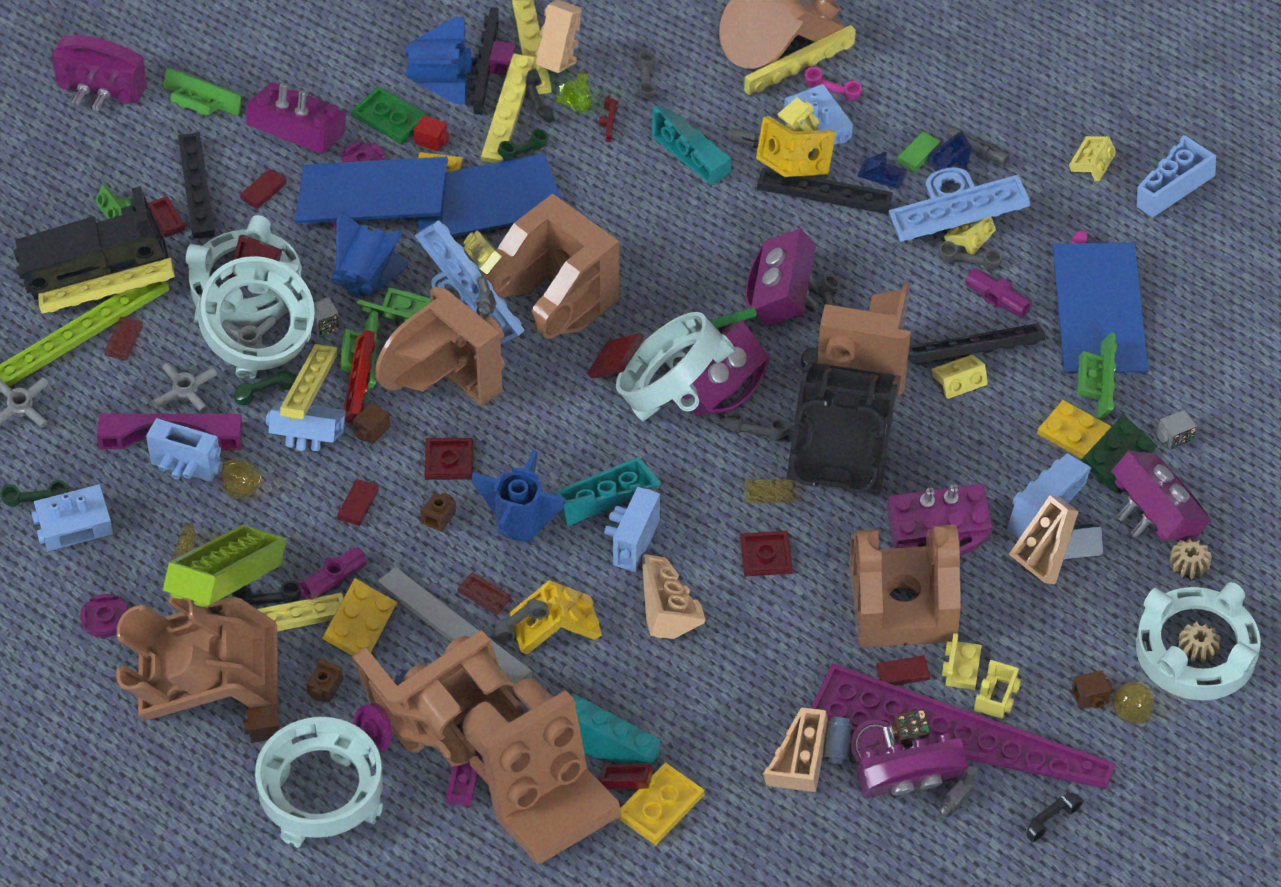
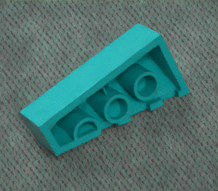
[652,106,731,186]
[553,457,661,526]
[572,694,660,765]

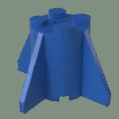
[405,17,478,105]
[331,212,409,298]
[472,450,565,542]

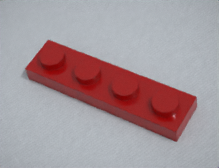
[344,330,376,423]

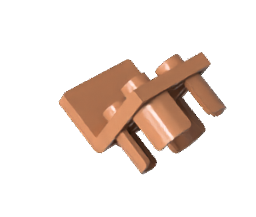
[116,596,278,720]
[352,630,524,766]
[462,678,621,864]

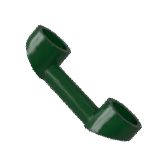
[497,129,549,160]
[234,370,296,405]
[0,480,68,507]

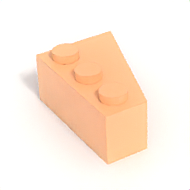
[535,0,581,73]
[1009,495,1079,584]

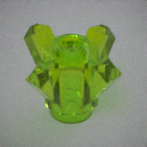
[555,71,593,113]

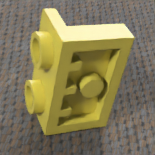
[1069,136,1116,181]
[944,217,996,255]
[931,354,988,399]
[942,633,982,690]

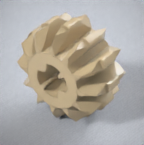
[1169,538,1212,580]
[1178,621,1220,664]

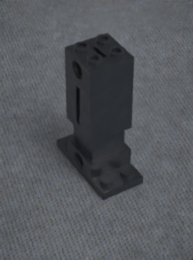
[14,186,169,300]

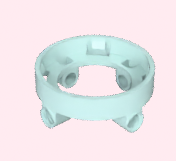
[186,215,302,328]
[194,257,315,379]
[616,312,735,422]
[1136,582,1260,700]
[255,717,383,847]

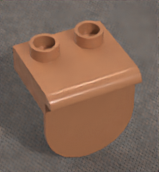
[719,0,846,69]
[817,281,911,396]
[376,287,505,406]

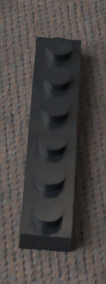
[470,7,499,115]
[178,132,215,239]
[757,167,893,214]
[908,323,1045,365]

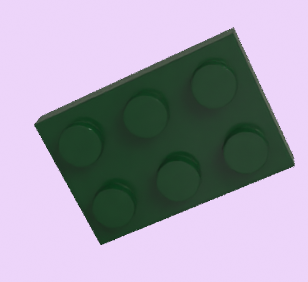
[1080,414,1158,493]

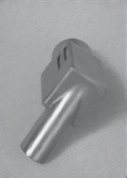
[475,276,497,318]
[935,766,977,821]

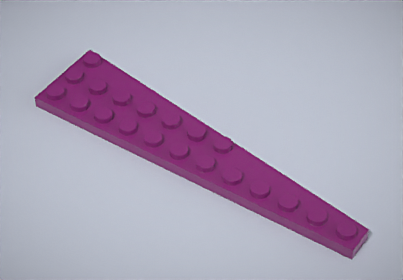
[811,663,1116,789]

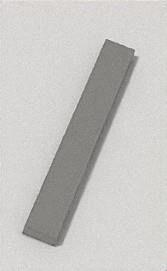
[378,567,533,684]

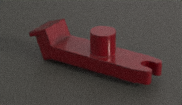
[599,95,619,142]

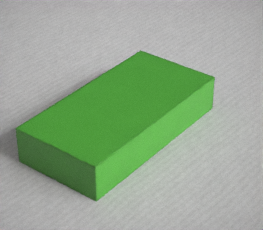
[897,132,941,172]

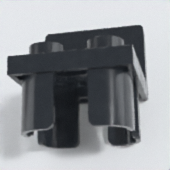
[786,362,901,494]

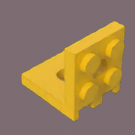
[756,116,836,177]
[509,580,602,654]

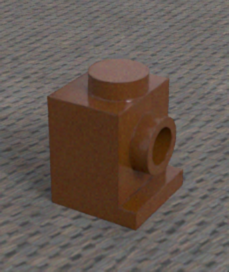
[420,492,456,532]
[306,658,343,703]

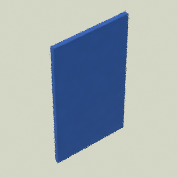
[415,153,563,237]
[294,157,448,224]
[1052,243,1148,374]

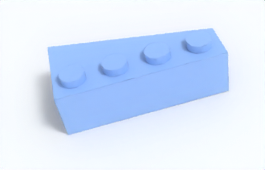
[1137,135,1216,217]
[1006,453,1091,539]

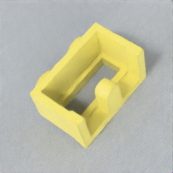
[778,97,820,131]
[974,660,1021,719]

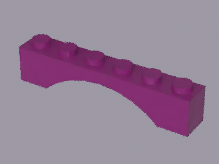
[97,413,243,450]

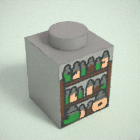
[313,297,340,337]
[1157,410,1197,450]

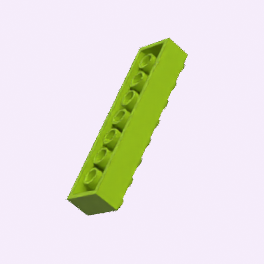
[163,525,287,607]

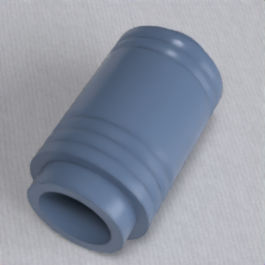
[823,717,853,765]

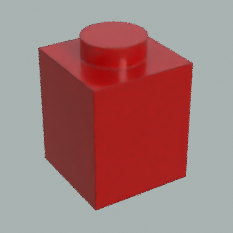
[414,115,450,152]

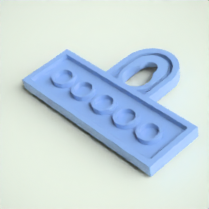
[888,168,1030,242]
[415,220,525,344]

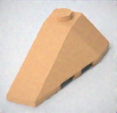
[642,554,706,639]

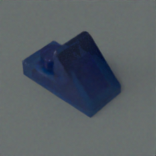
[927,130,972,172]
[857,152,907,190]

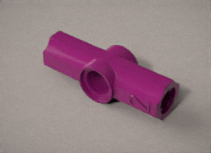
[965,268,1032,318]
[298,547,367,600]

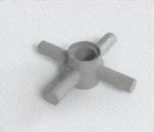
[222,316,276,366]
[153,362,217,413]
[0,378,49,428]

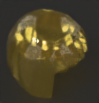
[223,460,261,499]
[1113,681,1154,724]

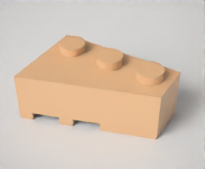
[763,708,828,792]

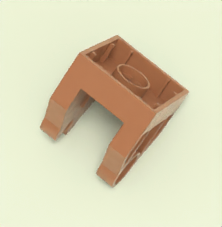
[480,193,619,339]
[849,524,961,647]

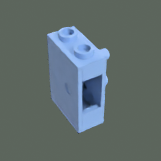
[784,84,853,153]
[266,401,346,451]
[146,418,223,482]
[31,484,113,551]
[604,487,660,572]

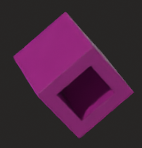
[489,41,516,75]

